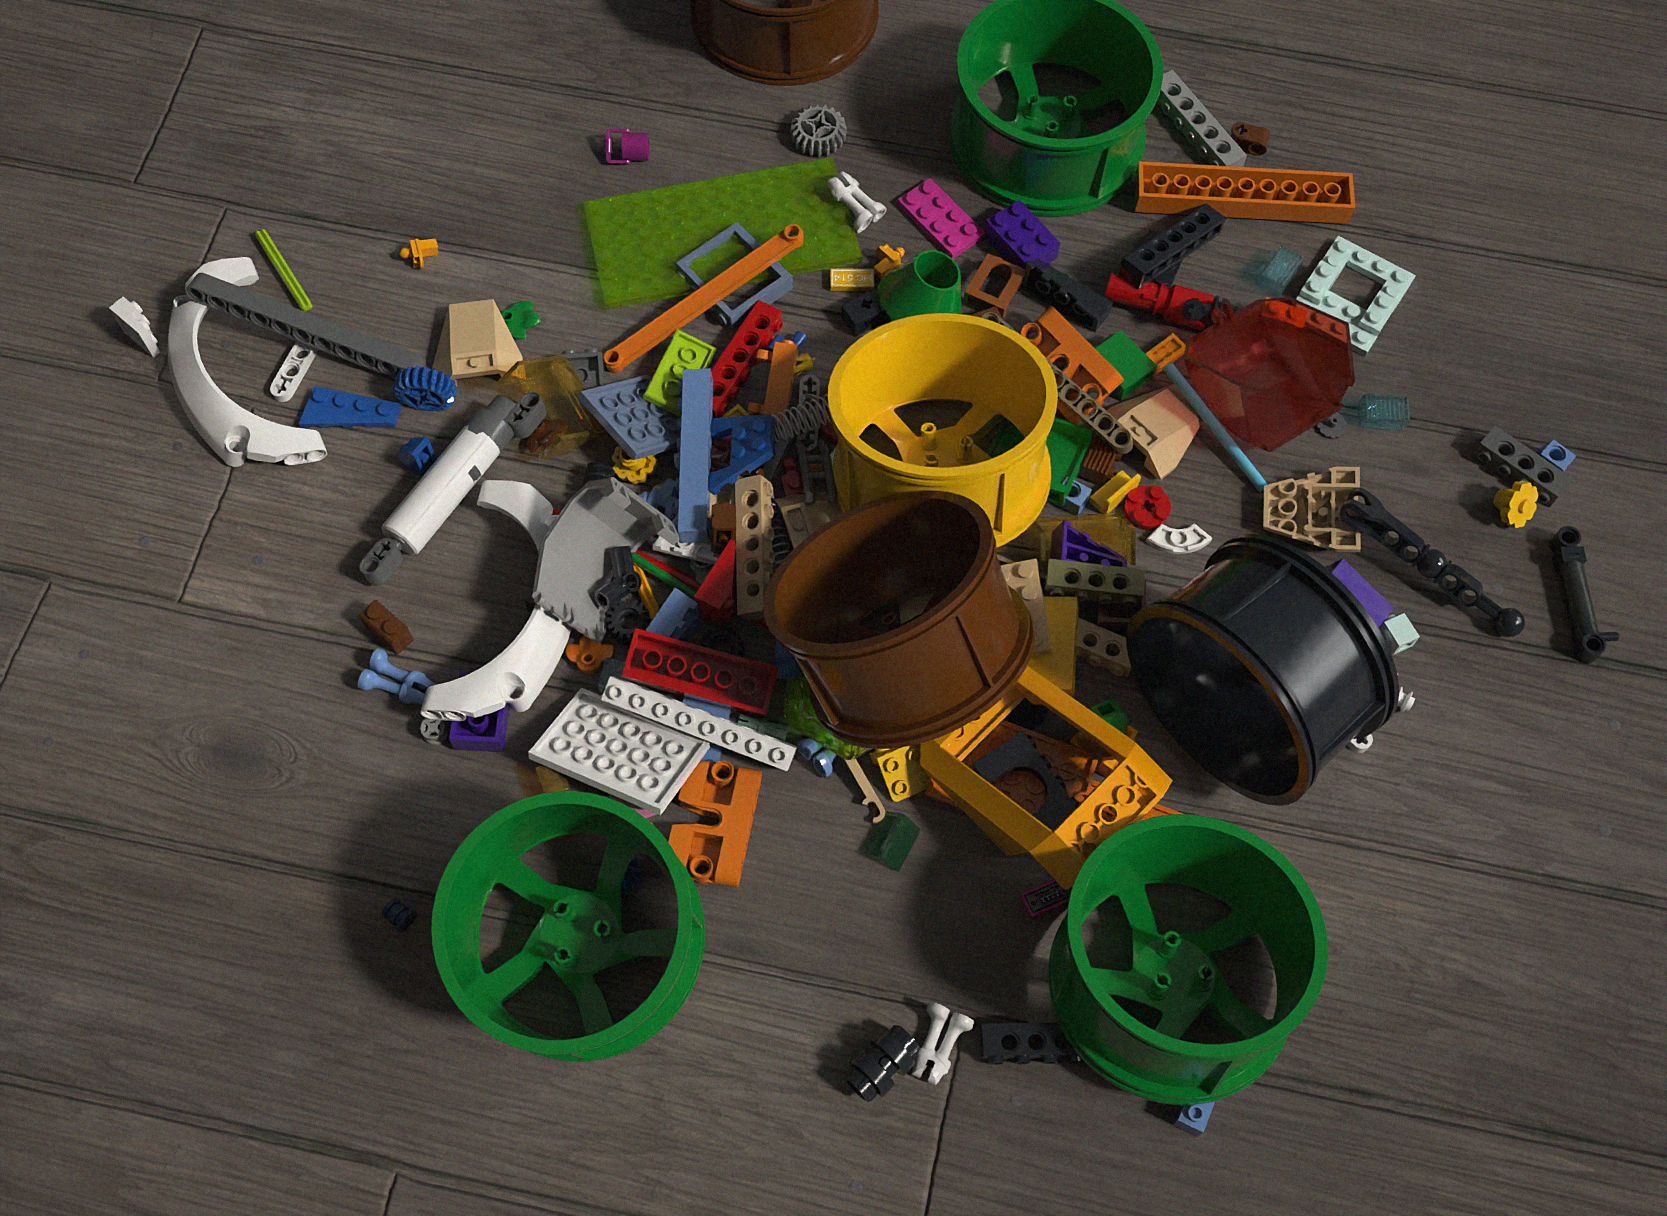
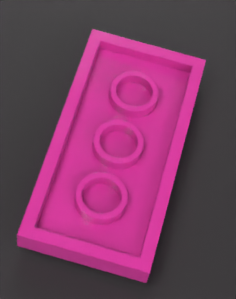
[897,178,985,259]

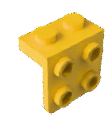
[869,744,931,802]

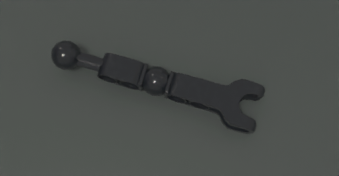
[1340,488,1525,637]

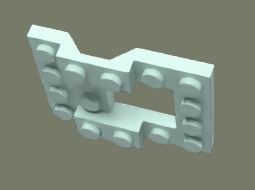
[1293,236,1416,357]

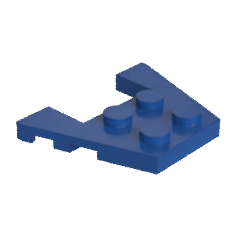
[708,414,775,495]

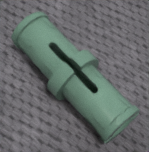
[738,714,788,741]

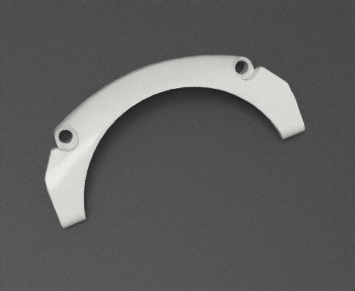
[168,257,327,467]
[420,480,572,721]

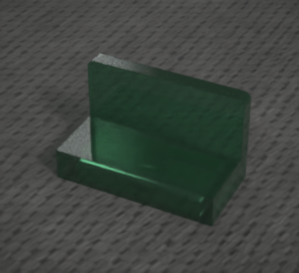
[864,811,920,872]

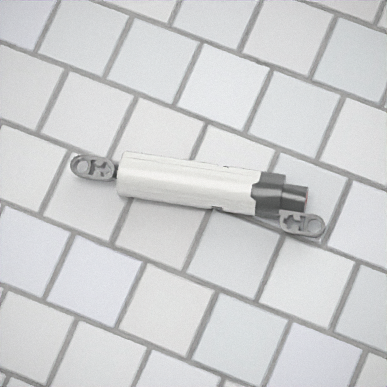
[359,392,547,586]

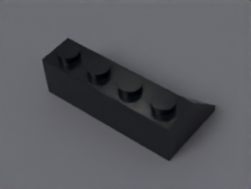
[1022,259,1112,332]

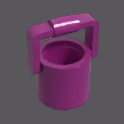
[604,128,650,164]

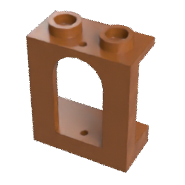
[963,254,1025,319]

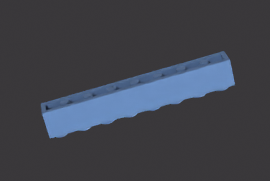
[674,368,713,543]

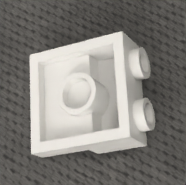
[109,297,160,358]

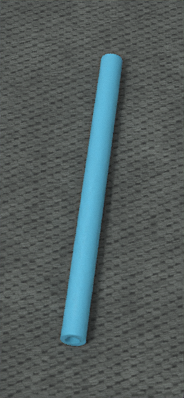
[1163,362,1268,493]

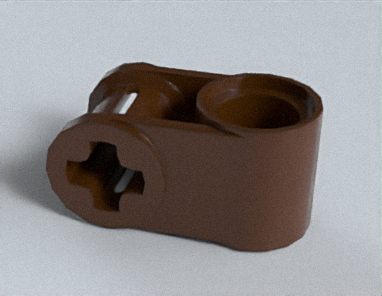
[1230,122,1270,156]

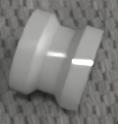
[420,718,449,746]

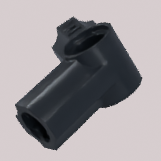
[594,546,642,609]

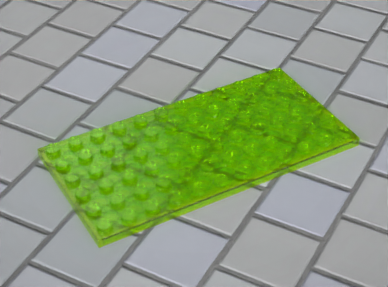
[583,157,862,310]

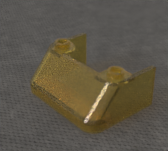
[497,356,605,459]
[1031,513,1136,570]

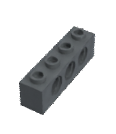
[1473,425,1573,507]

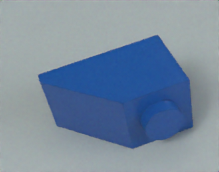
[397,437,437,478]

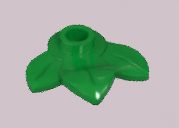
[500,301,541,339]

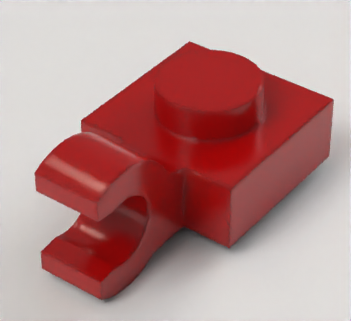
[780,456,803,497]

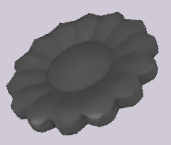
[1316,411,1348,439]

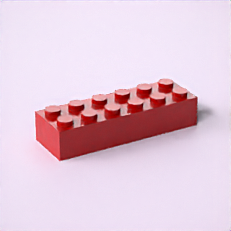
[621,628,779,717]

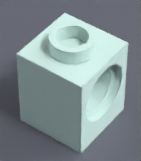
[1379,613,1420,655]

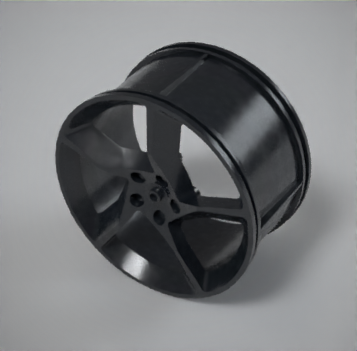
[1126,534,1399,806]

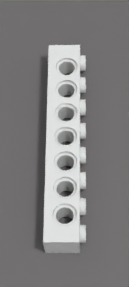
[601,676,798,771]

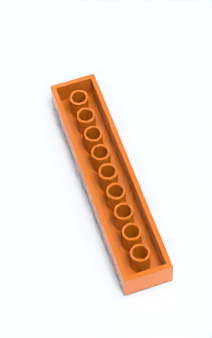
[1135,161,1355,224]

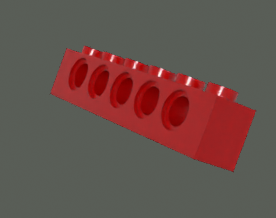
[711,300,783,419]

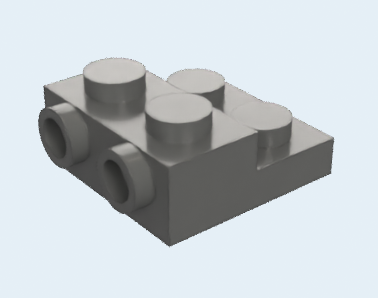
[557,348,605,401]

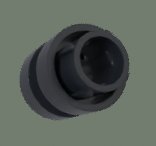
[845,1025,919,1102]

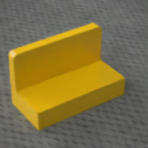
[1089,470,1141,516]

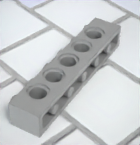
[1156,70,1247,167]

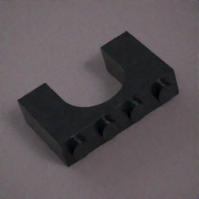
[972,731,1079,831]

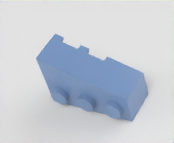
[646,588,701,642]

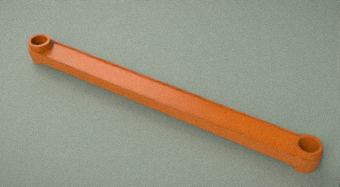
[604,224,804,373]

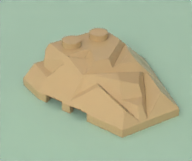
[1263,467,1361,552]

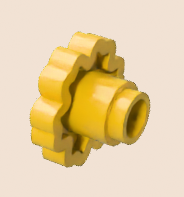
[612,446,659,484]
[1494,480,1538,528]

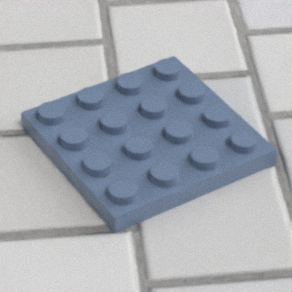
[578,375,681,461]

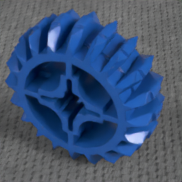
[393,365,457,412]

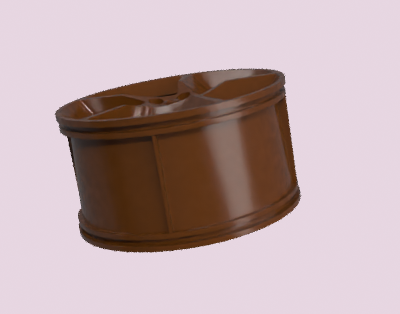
[690,0,879,86]
[763,490,1035,749]

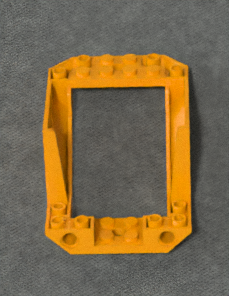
[920,666,1173,890]

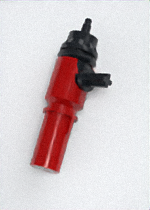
[1105,271,1255,335]

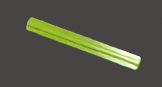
[255,229,312,312]

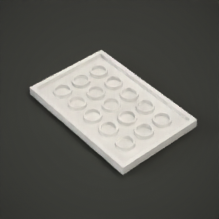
[528,688,710,816]

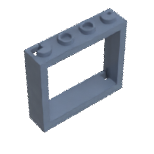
[676,222,793,331]

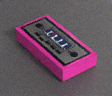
[1020,879,1073,919]

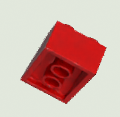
[694,539,737,628]

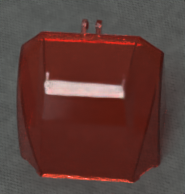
[1183,297,1355,452]

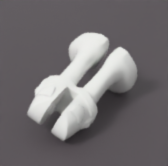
[826,171,887,233]
[912,1002,974,1085]

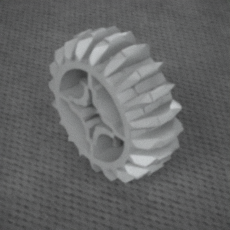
[790,104,847,158]

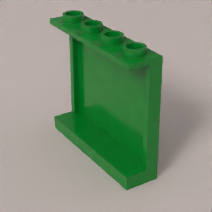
[987,418,1093,506]

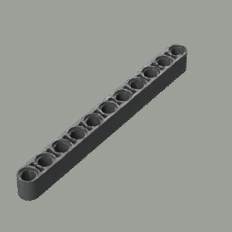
[185,273,427,378]

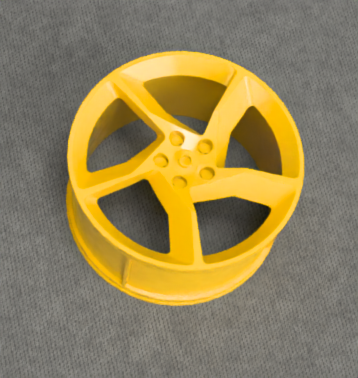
[828,313,1058,547]

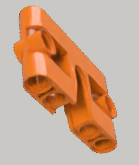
[1020,305,1124,424]
[662,760,762,888]

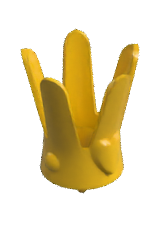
[794,353,815,378]

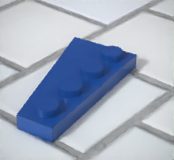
[299,386,402,429]

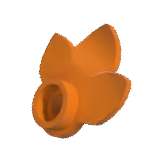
[565,635,614,675]

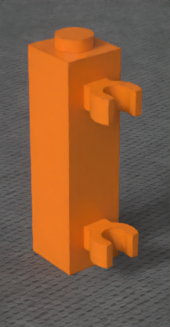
[748,340,799,429]

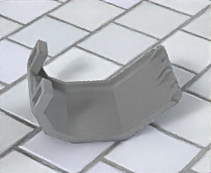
[532,477,680,643]

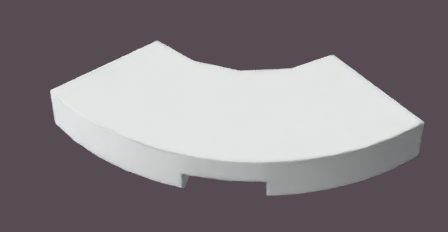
[1146,523,1212,554]

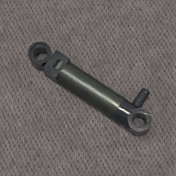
[1549,526,1619,664]

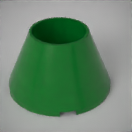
[877,250,962,322]

